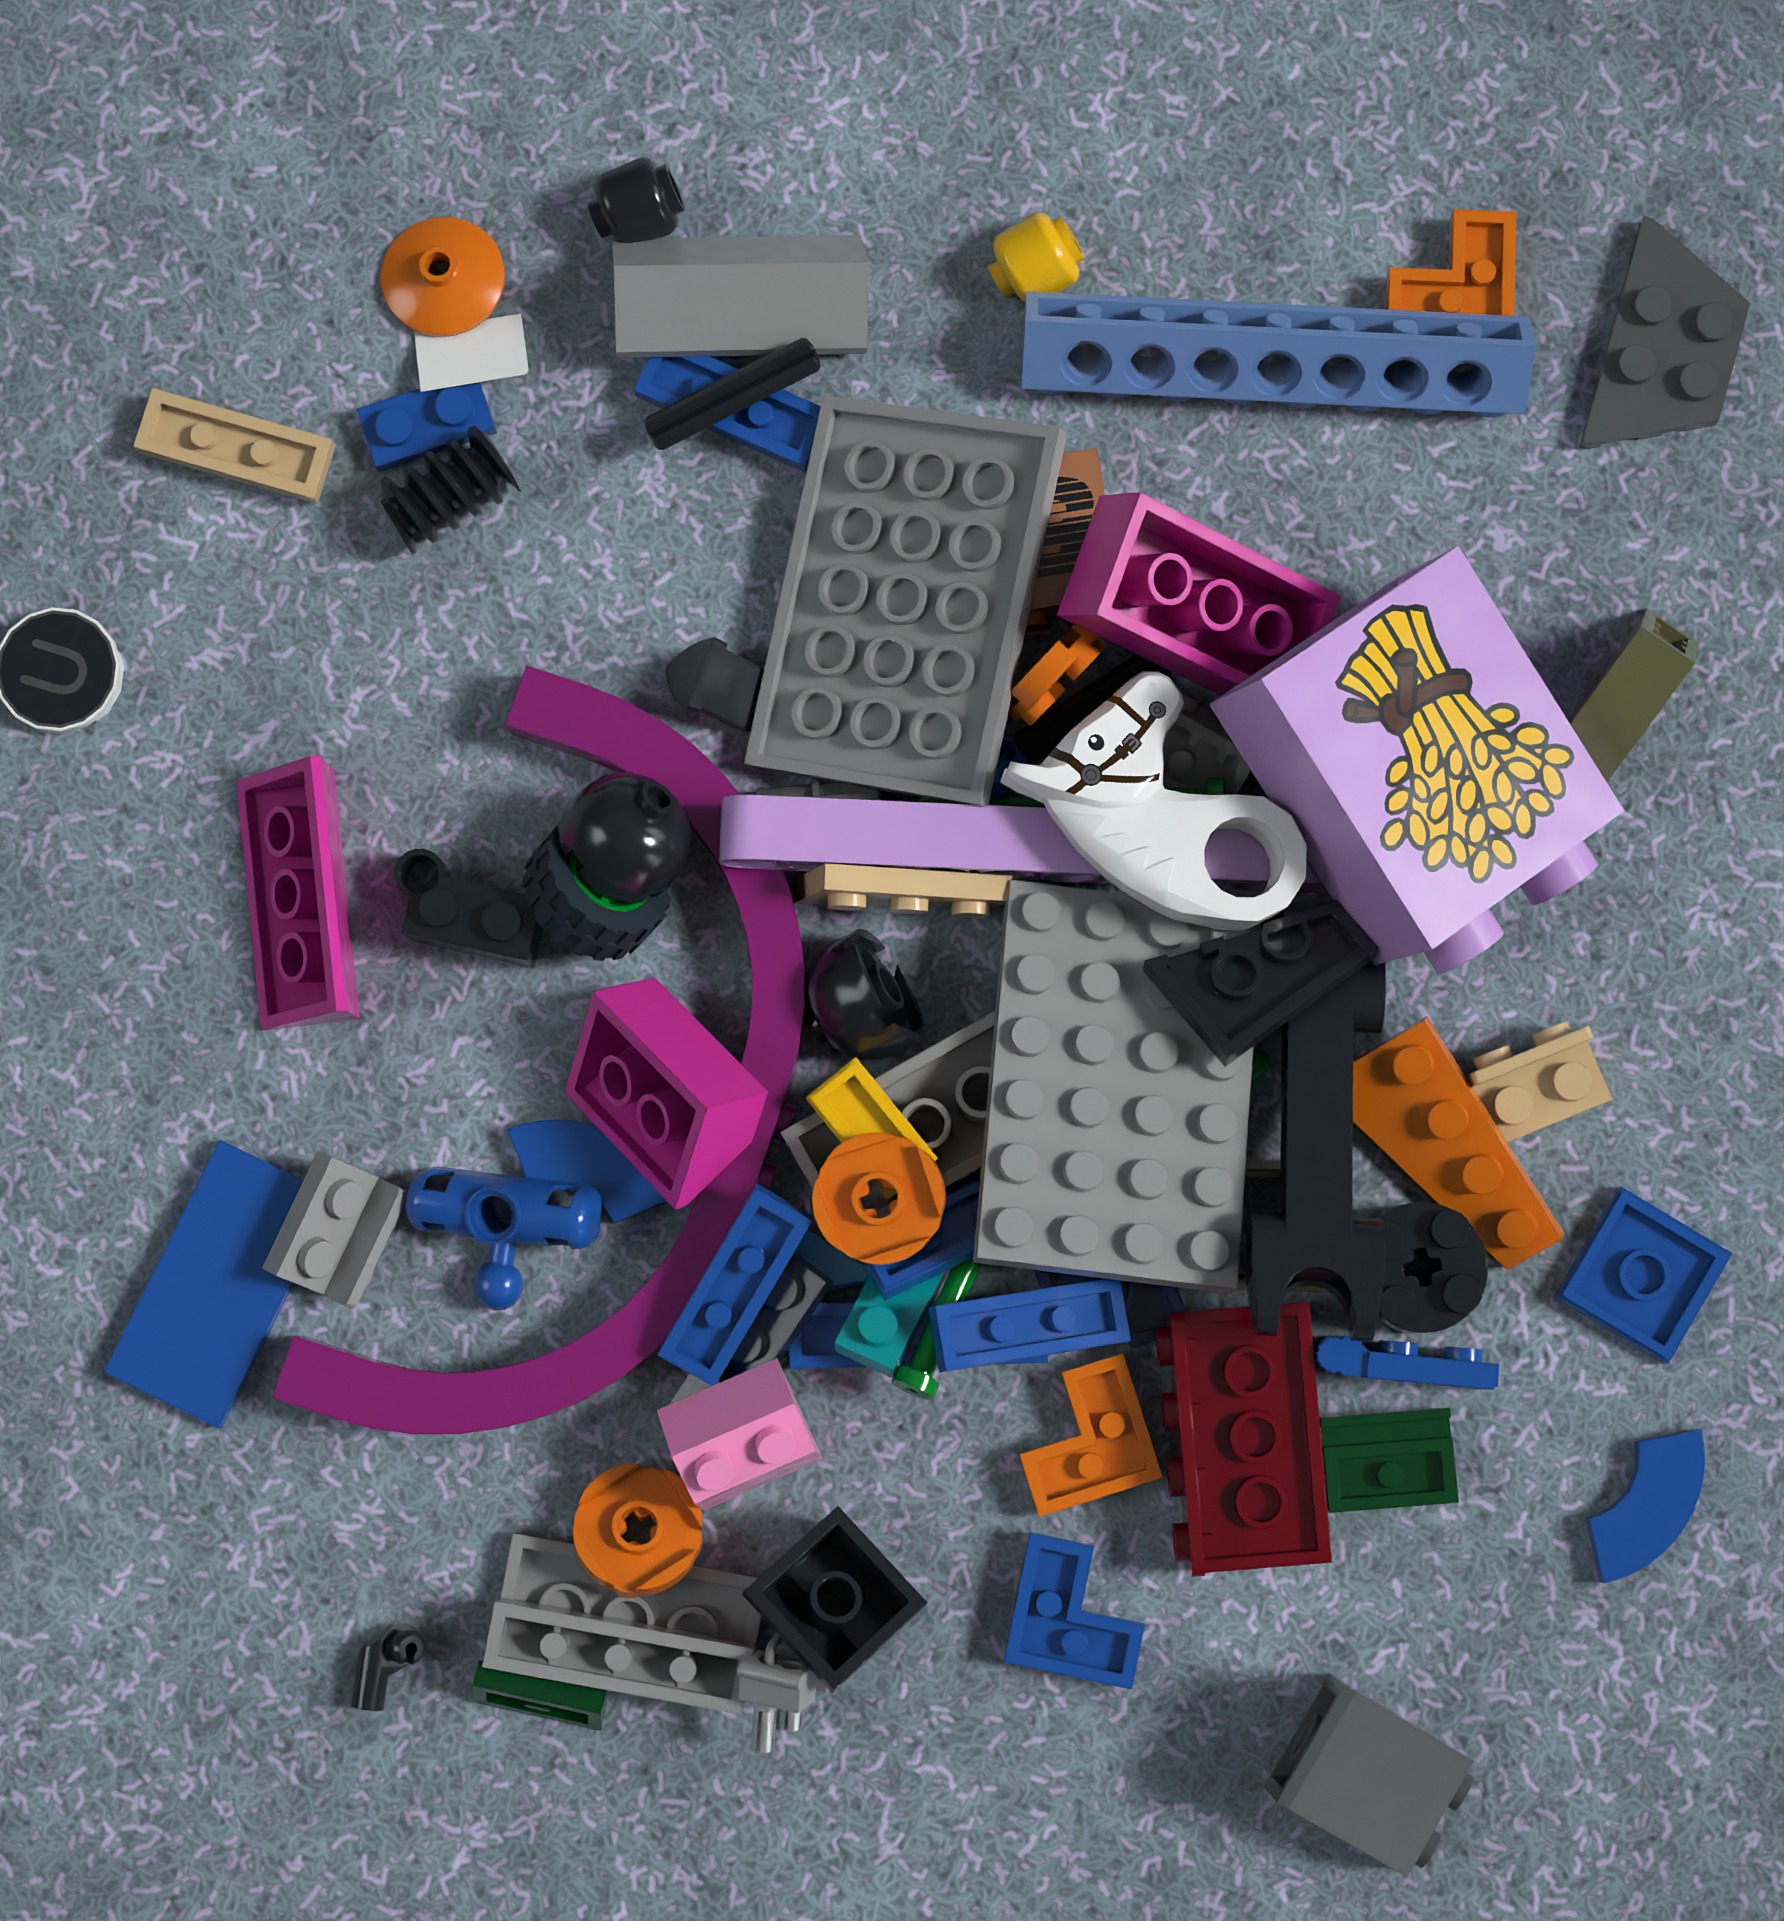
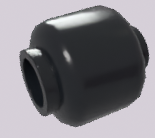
[587,157,685,243]

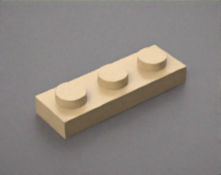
[133,388,336,504]

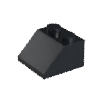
[742,1506,928,1693]

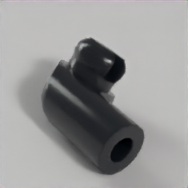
[351,1624,425,1711]

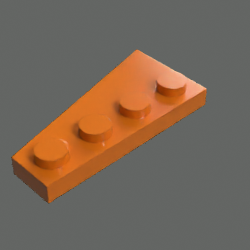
[1353,1016,1565,1270]

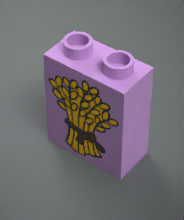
[1209,546,1624,974]

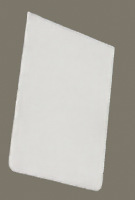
[414,314,529,392]

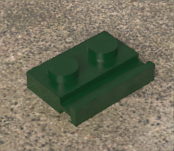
[1320,1407,1459,1513]

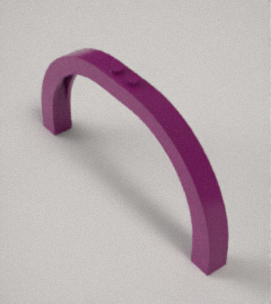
[272,665,806,1434]

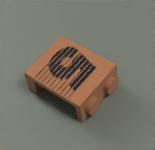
[1025,447,1105,633]

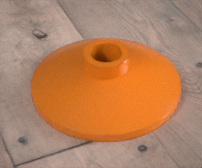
[381,217,505,337]

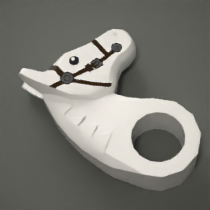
[1000,671,1307,931]

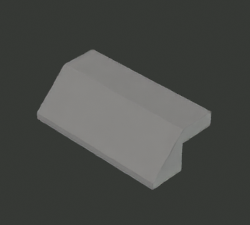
[482,1532,762,1715]

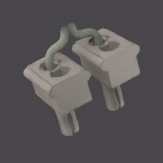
[737,1633,829,1753]

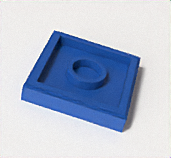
[1554,1186,1733,1364]

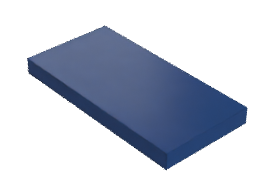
[104,1140,303,1428]

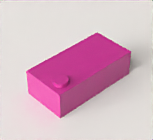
[1057,492,1341,696]

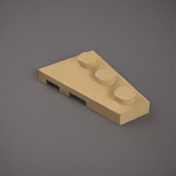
[793,863,1012,918]

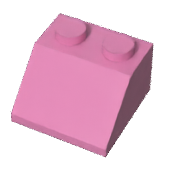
[657,1358,822,1511]

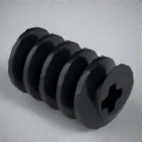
[380,426,521,555]

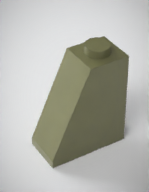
[1568,608,1699,782]

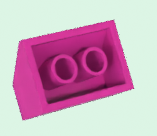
[565,977,768,1210]

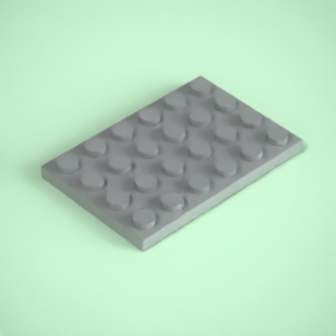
[744,395,1067,807]
[973,880,1262,1294]

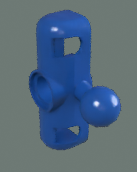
[406,1167,602,1311]

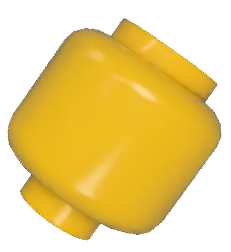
[988,212,1085,303]

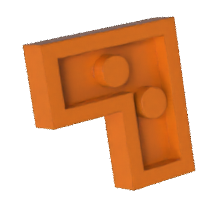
[1385,209,1517,316]
[1019,1353,1163,1517]

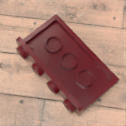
[1155,1301,1332,1577]

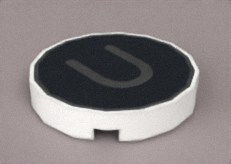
[0,607,124,735]

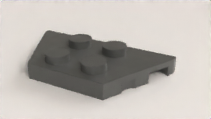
[1579,216,1750,449]

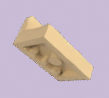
[1466,1021,1613,1142]

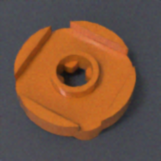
[1008,624,1108,727]
[812,1132,946,1265]
[573,1463,702,1598]

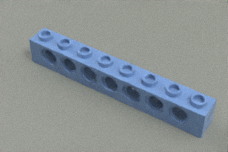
[1021,292,1536,418]

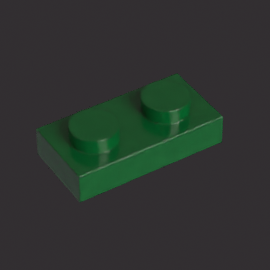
[472,1660,607,1731]

